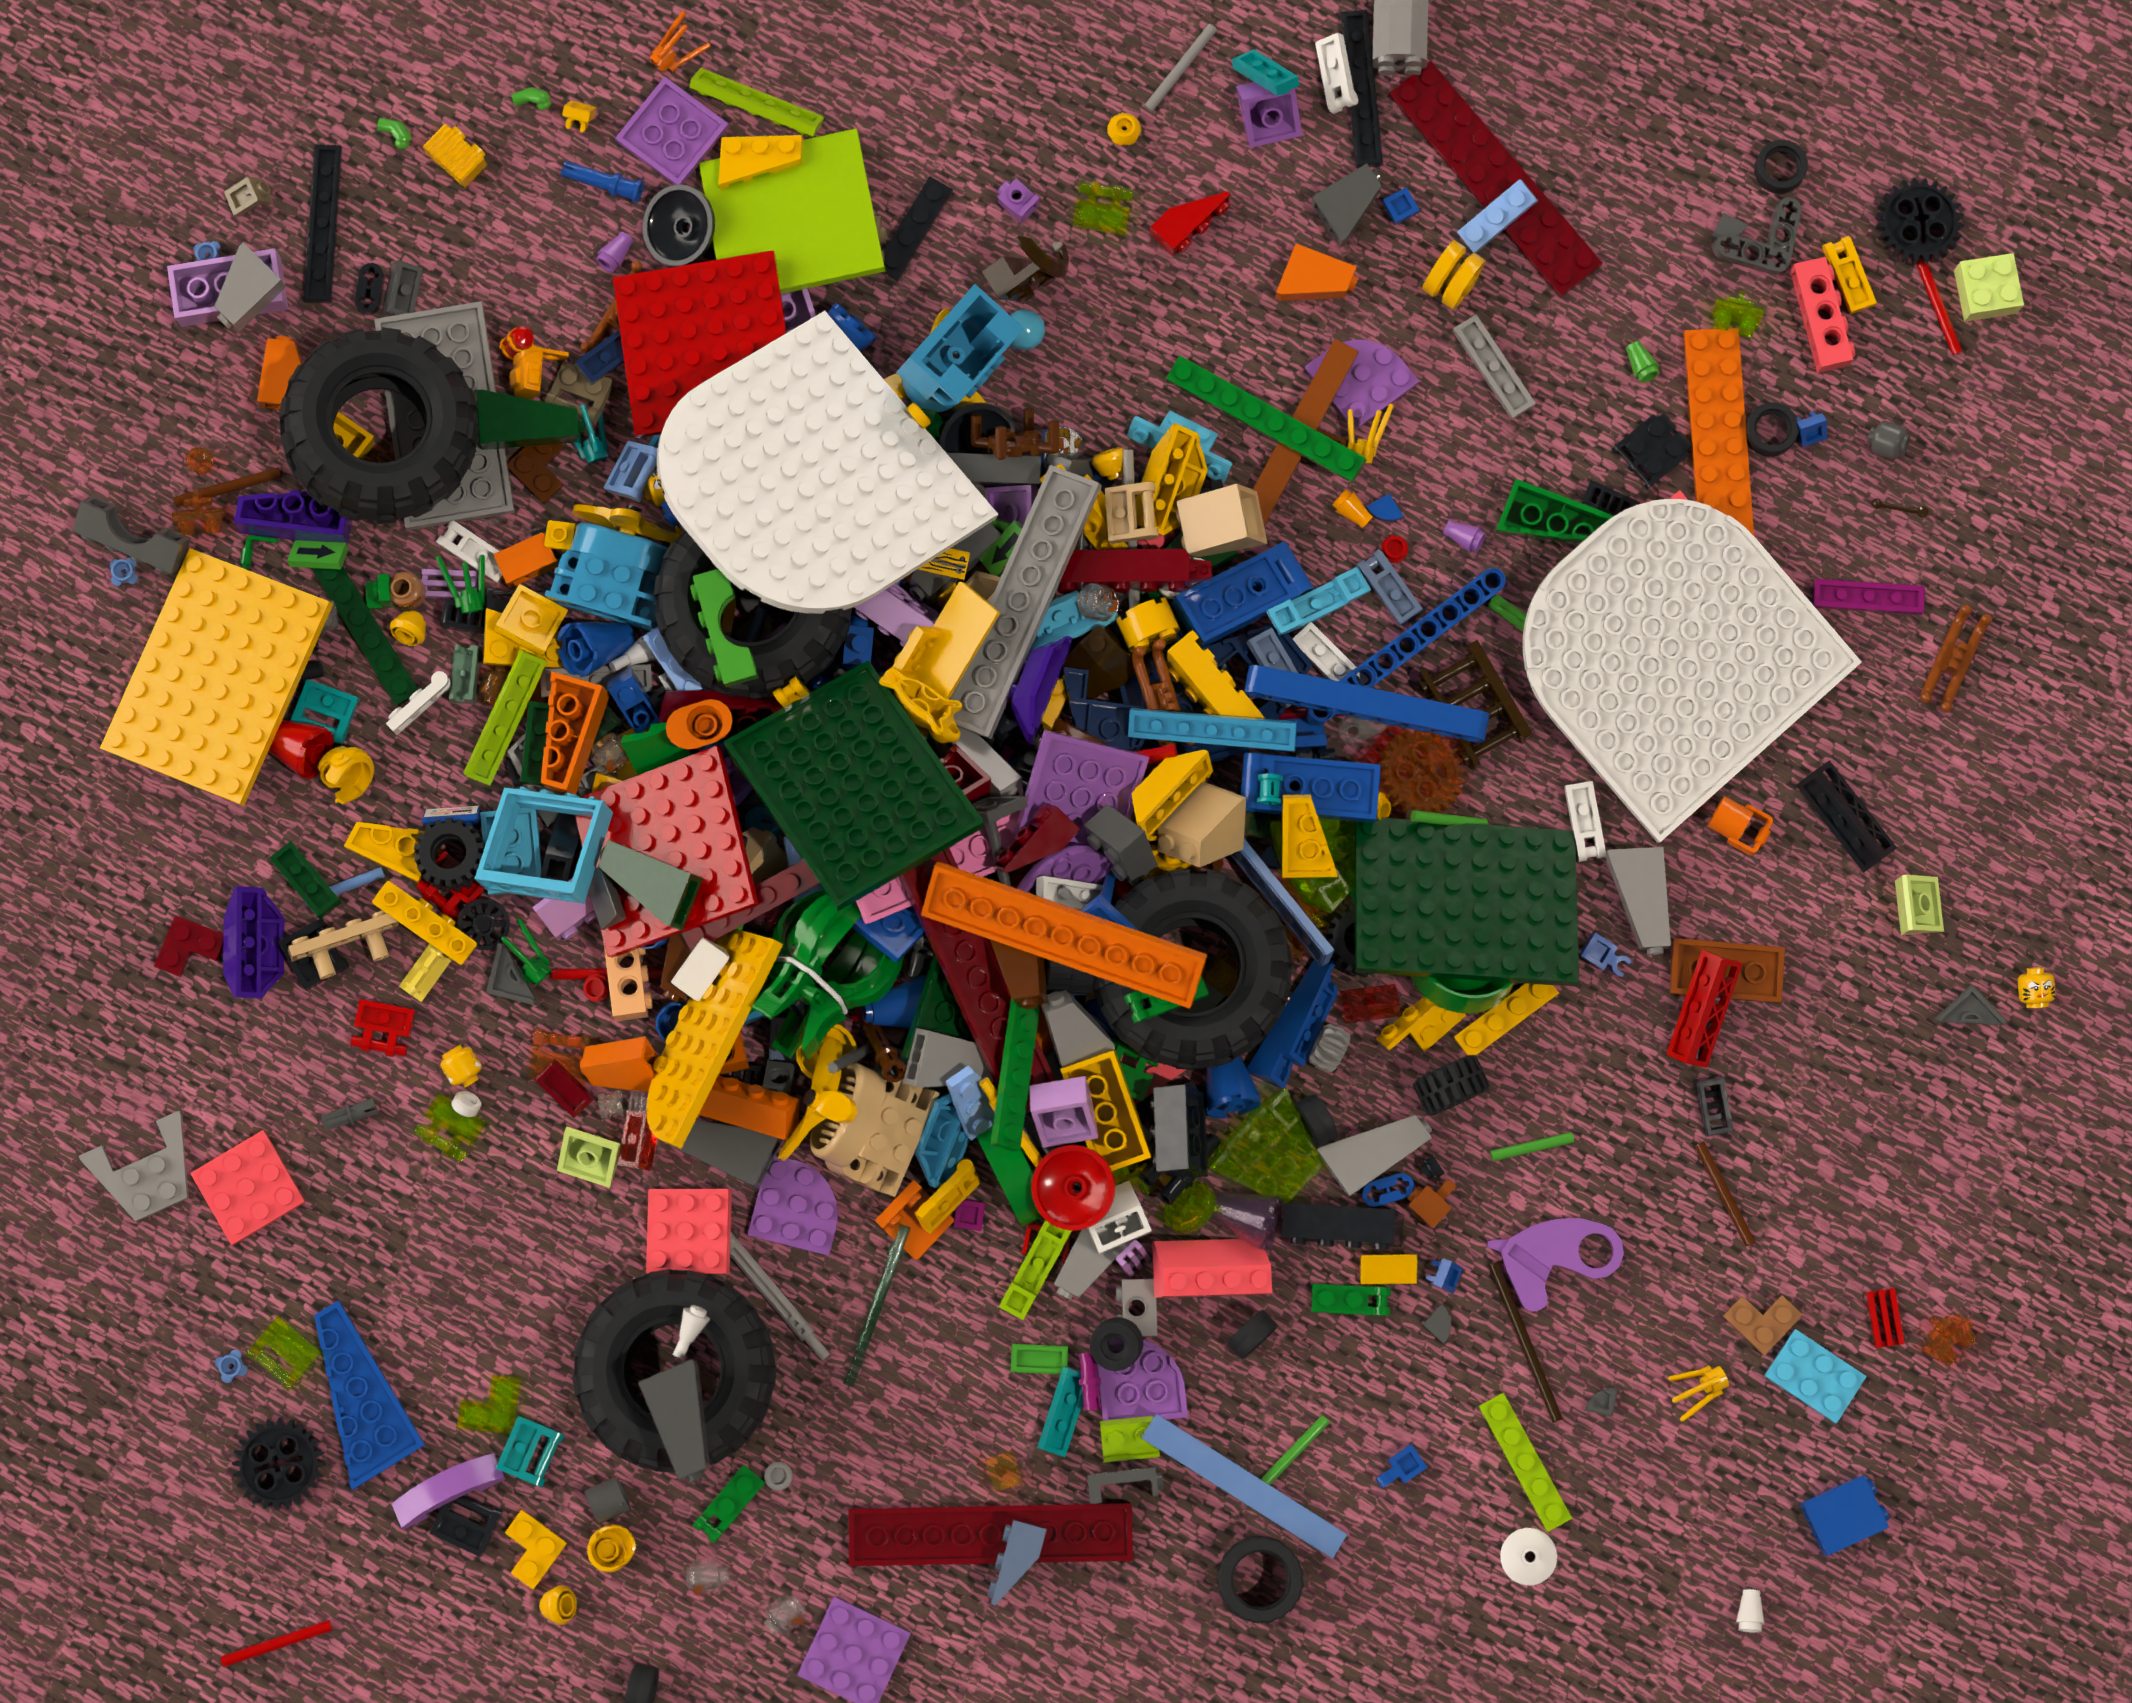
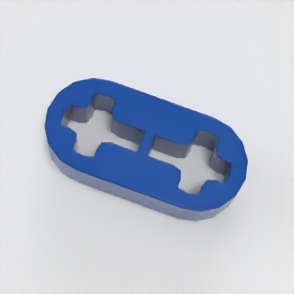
[1362,1173,1414,1207]

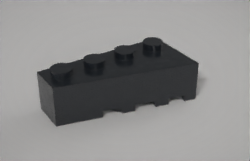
[1282,1203,1404,1250]

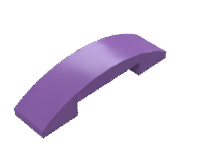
[392,1453,505,1530]

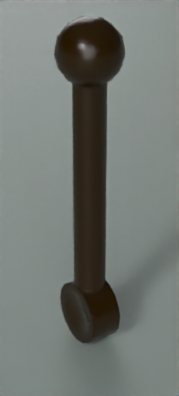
[1871,498,1928,517]

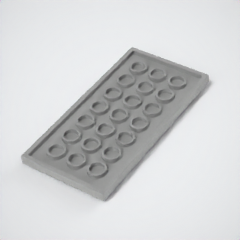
[374,301,515,530]

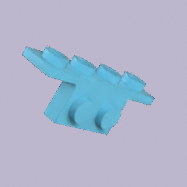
[1127,410,1232,483]
[1027,590,1119,659]

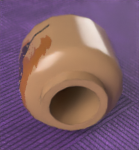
[390,572,426,610]

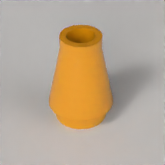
[1332,489,1373,528]

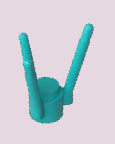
[573,404,609,464]

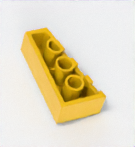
[1166,630,1265,719]

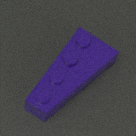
[234,490,352,546]

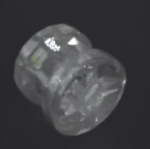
[598,1089,625,1120]

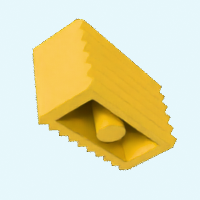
[423,124,487,188]

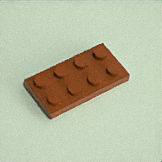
[1669,938,1785,1004]

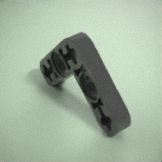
[1712,197,1801,274]

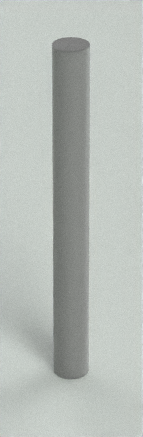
[1144,24,1217,113]

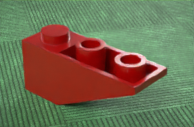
[1150,191,1231,256]

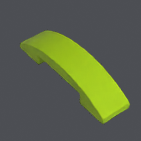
[999,1220,1072,1320]

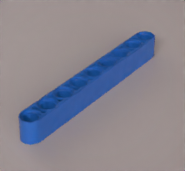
[1305,568,1506,726]
[1244,665,1490,742]

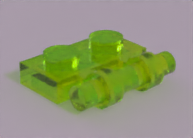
[1072,181,1133,236]
[414,1093,487,1162]

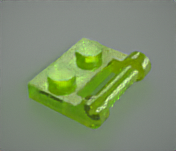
[246,1316,322,1392]

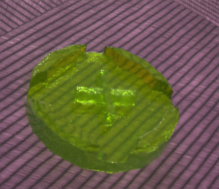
[1164,1181,1216,1234]

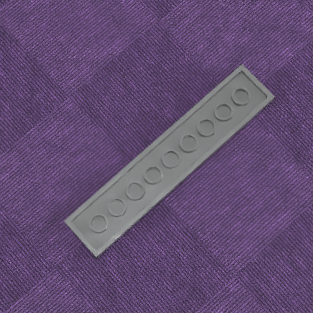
[949,465,1102,739]

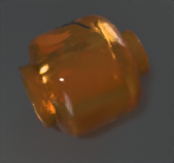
[478,666,510,706]

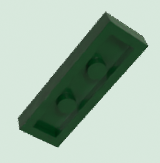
[520,701,549,786]
[269,841,342,920]

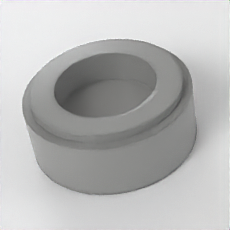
[764,1462,793,1490]

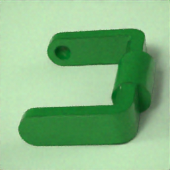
[240,535,279,579]

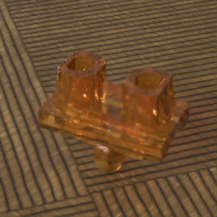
[172,490,226,535]
[1921,1314,1976,1366]

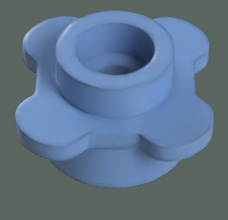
[194,241,221,261]
[109,558,138,586]
[215,1350,248,1383]

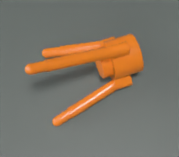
[649,11,711,73]

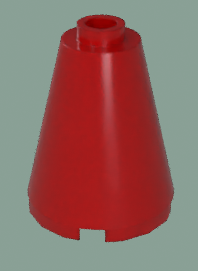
[268,720,333,779]

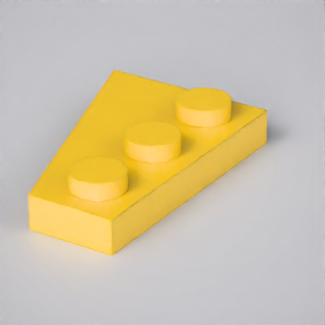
[719,135,803,190]

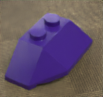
[1008,635,1072,745]
[223,886,284,999]

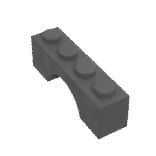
[72,495,191,574]

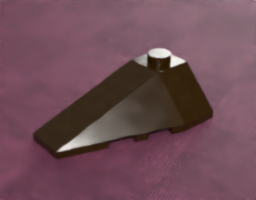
[1059,625,1136,712]

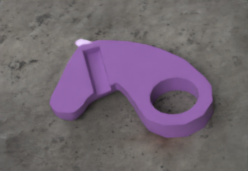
[1488,1218,1624,1312]

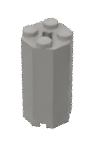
[1373,0,1428,76]

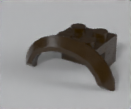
[982,236,1069,302]

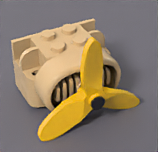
[777,1037,940,1197]

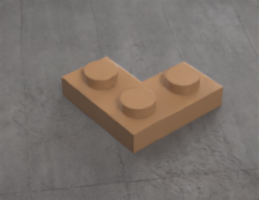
[1722,1295,1803,1356]

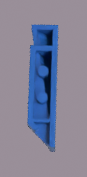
[1247,960,1338,1089]

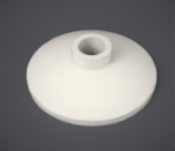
[1500,1528,1557,1585]

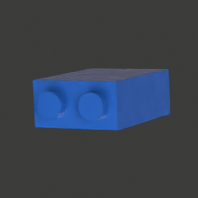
[1799,1475,1890,1556]

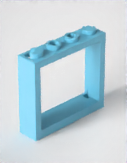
[475,786,613,904]

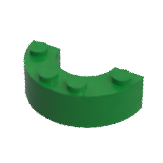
[1411,976,1514,1014]
[976,1125,1043,1228]

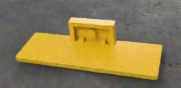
[893,582,1000,739]

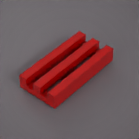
[1866,1288,1905,1348]

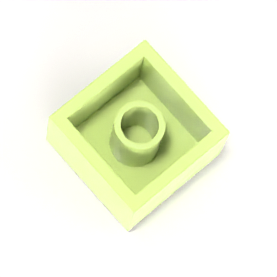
[1954,253,2024,322]

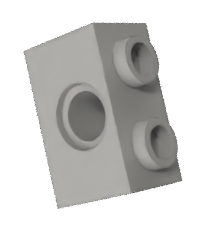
[1116,1279,1157,1337]

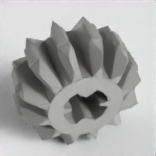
[1309,1024,1350,1072]

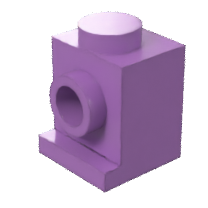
[998,178,1040,224]

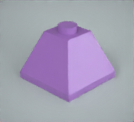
[1236,82,1302,148]

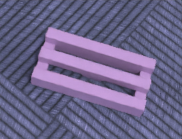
[422,569,478,599]
[1116,1239,1151,1278]

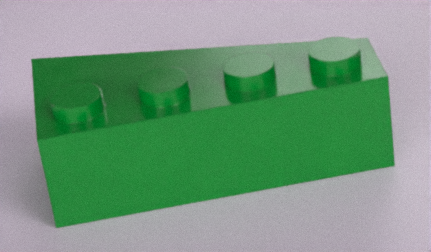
[1495,479,1614,544]

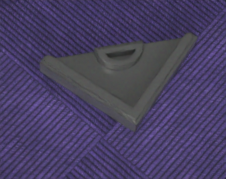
[486,943,538,1005]
[1934,984,2008,1025]

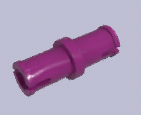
[1078,1353,1102,1411]

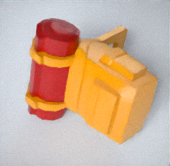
[499,326,569,399]

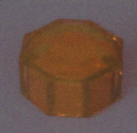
[186,447,214,475]

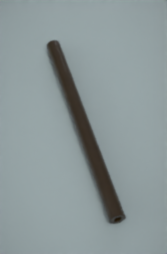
[1488,1261,1563,1423]

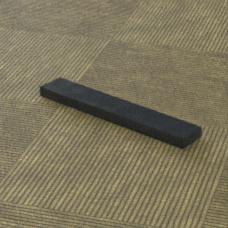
[1340,10,1383,168]
[303,144,343,304]

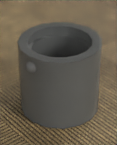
[585,1476,631,1524]

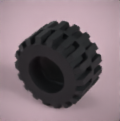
[414,818,485,893]
[1325,905,1374,977]
[1413,1055,1490,1115]

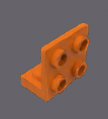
[875,1180,954,1260]

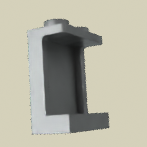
[1087,1467,1164,1504]

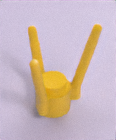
[1347,403,1394,464]
[1668,1366,1729,1422]

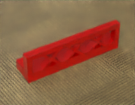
[1666,950,1743,1068]

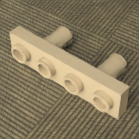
[288,911,399,979]

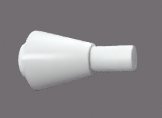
[609,636,656,672]
[673,1305,710,1359]

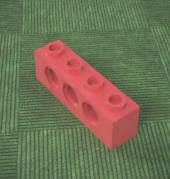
[1790,257,1855,373]

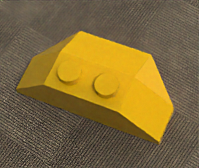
[1135,423,1208,536]
[1131,750,1213,841]

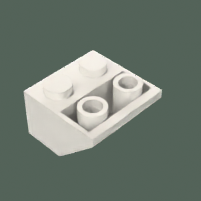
[1088,1181,1152,1255]

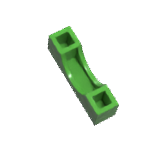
[690,569,759,688]

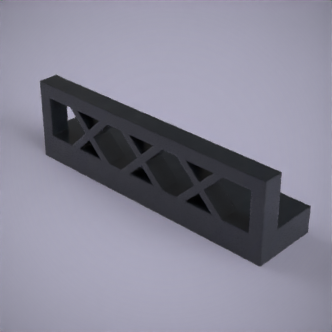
[1796,760,1897,873]

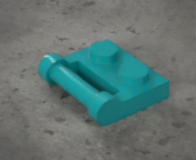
[291,679,360,745]
[496,1415,565,1488]

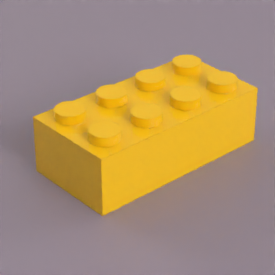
[1060,1049,1152,1171]

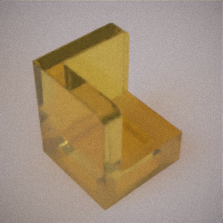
[985,1451,1023,1492]

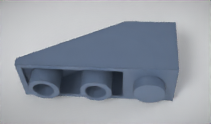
[987,1520,1046,1605]

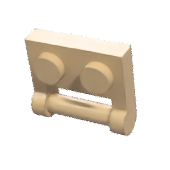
[1105,482,1159,544]

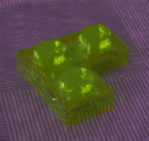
[457,1375,521,1434]

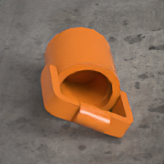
[1707,796,1773,856]

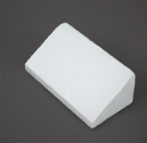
[671,937,729,1001]

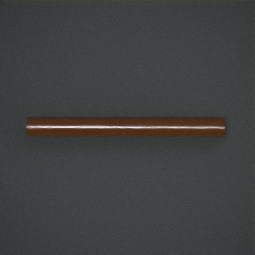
[173,467,282,507]
[1694,1141,1756,1247]

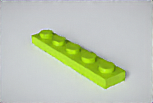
[689,68,824,137]
[463,649,548,786]
[1478,1393,1572,1532]

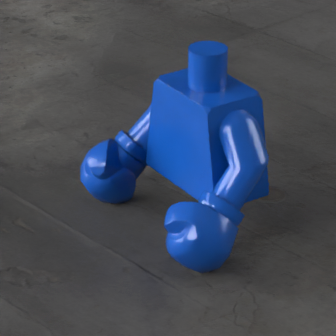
[810,611,874,691]

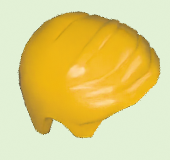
[587,1524,636,1572]

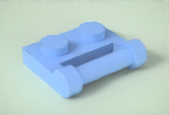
[604,441,657,502]

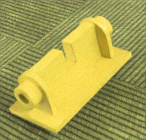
[399,944,452,1002]

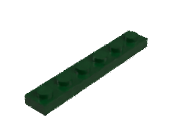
[312,565,418,707]

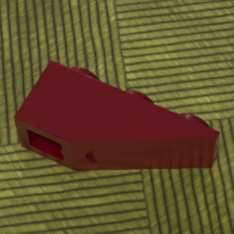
[993,803,1080,874]

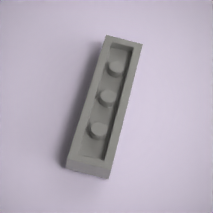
[1453,315,1536,420]
[540,664,652,698]

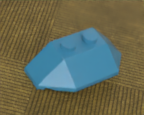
[915,1092,970,1188]

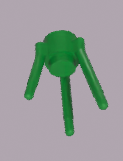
[436,555,486,614]
[501,918,552,986]

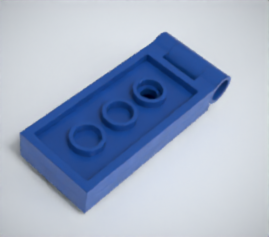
[1171,541,1314,648]
[1241,753,1381,823]

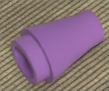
[596,232,634,273]
[1443,520,1486,553]

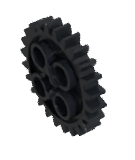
[1875,178,1965,265]
[232,1418,326,1510]

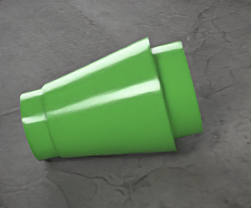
[1626,341,1660,383]

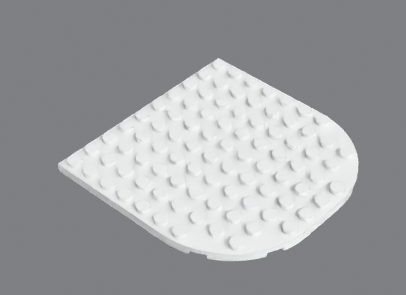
[657,311,998,614]
[1523,499,1861,843]

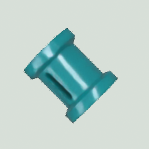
[1257,774,1283,806]

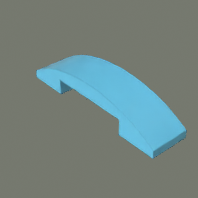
[1266,567,1371,635]

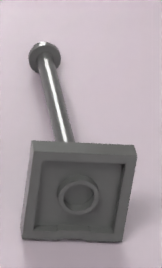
[971,796,1028,887]

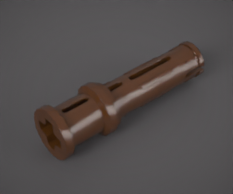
[863,1022,907,1083]

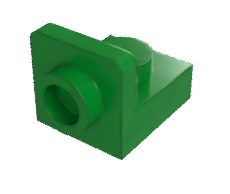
[366,574,395,610]

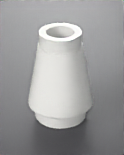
[1736,1589,1765,1633]

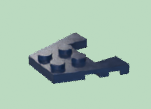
[1202,624,1313,720]
[1062,667,1160,752]

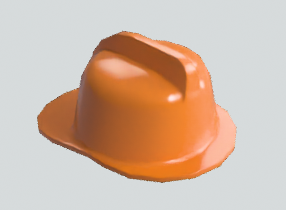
[666,699,733,750]

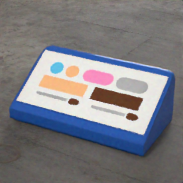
[422,806,481,827]

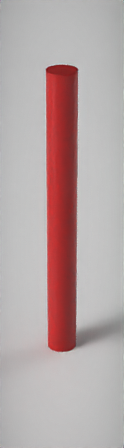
[1916,258,1963,356]
[552,967,663,980]
[220,1620,333,1667]

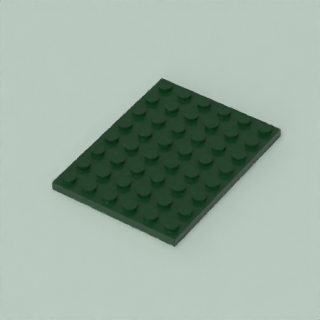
[724,661,985,911]
[1354,818,1579,987]

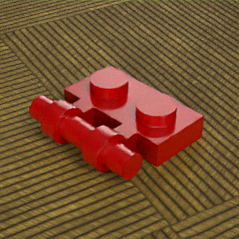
[416,851,486,921]
[350,999,416,1057]

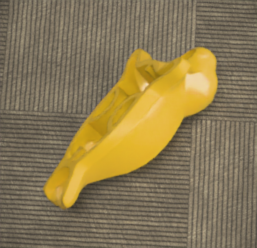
[879,667,962,743]

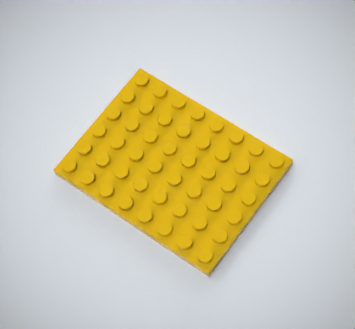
[100,548,333,806]

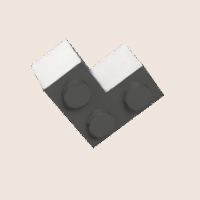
[1084,804,1157,886]

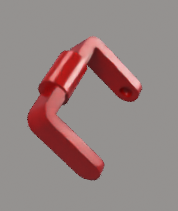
[1022,1222,1071,1263]

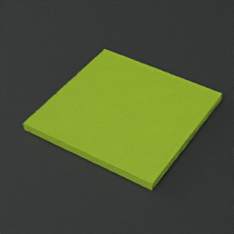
[699,128,886,294]

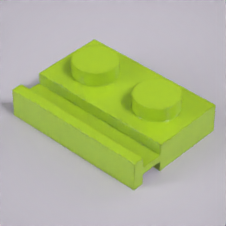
[1100,1415,1160,1462]

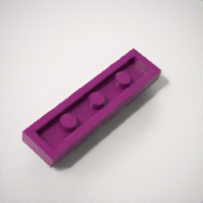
[1812,579,1925,615]

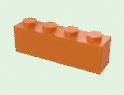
[699,1075,800,1140]

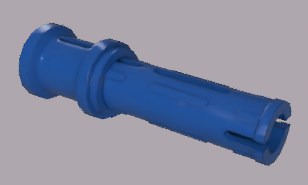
[561,160,644,204]

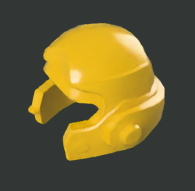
[317,746,374,804]

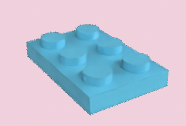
[480,808,542,896]
[1764,1329,1867,1424]

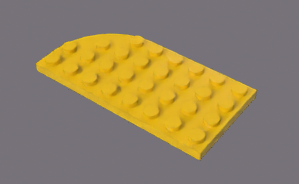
[647,929,783,1149]

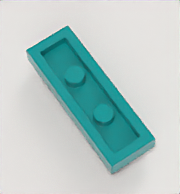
[1232,49,1299,96]
[1037,1367,1083,1457]

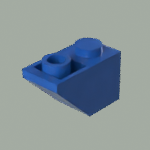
[607,666,659,734]

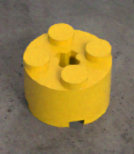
[1116,597,1180,654]

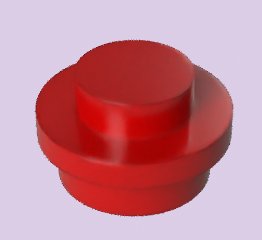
[1381,535,1408,563]
[583,974,610,1002]

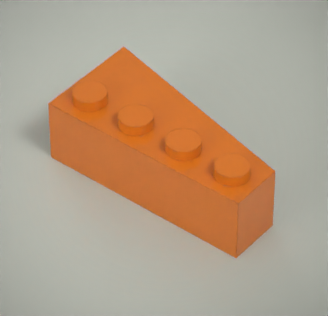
[541,671,610,795]

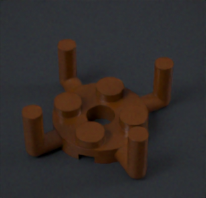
[971,408,1059,460]

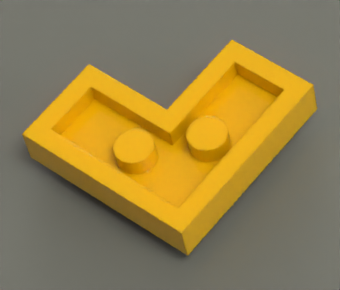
[505,1510,568,1590]

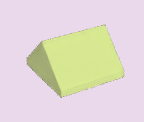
[1895,875,1944,935]
[557,1127,624,1188]

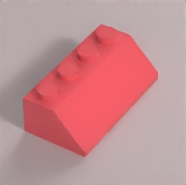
[1152,1238,1272,1298]

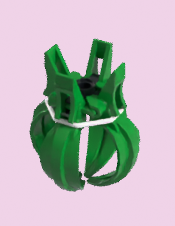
[749,891,904,1060]

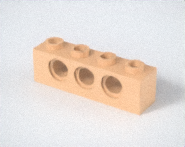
[604,945,653,1022]

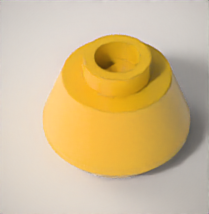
[1092,447,1125,480]
[390,610,426,646]
[540,1585,577,1625]

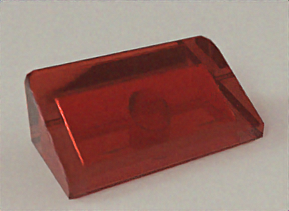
[1341,984,1400,1024]
[617,1110,657,1171]

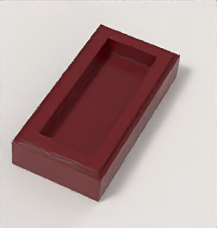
[534,1059,594,1118]

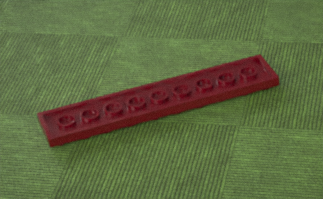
[1389,61,1603,298]
[899,848,1056,1112]
[848,1503,1133,1566]

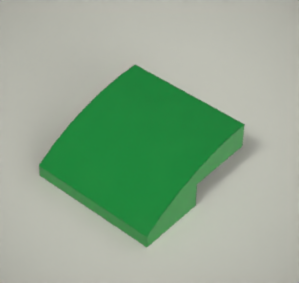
[621,722,693,775]

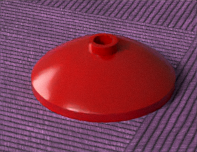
[1031,1145,1116,1231]

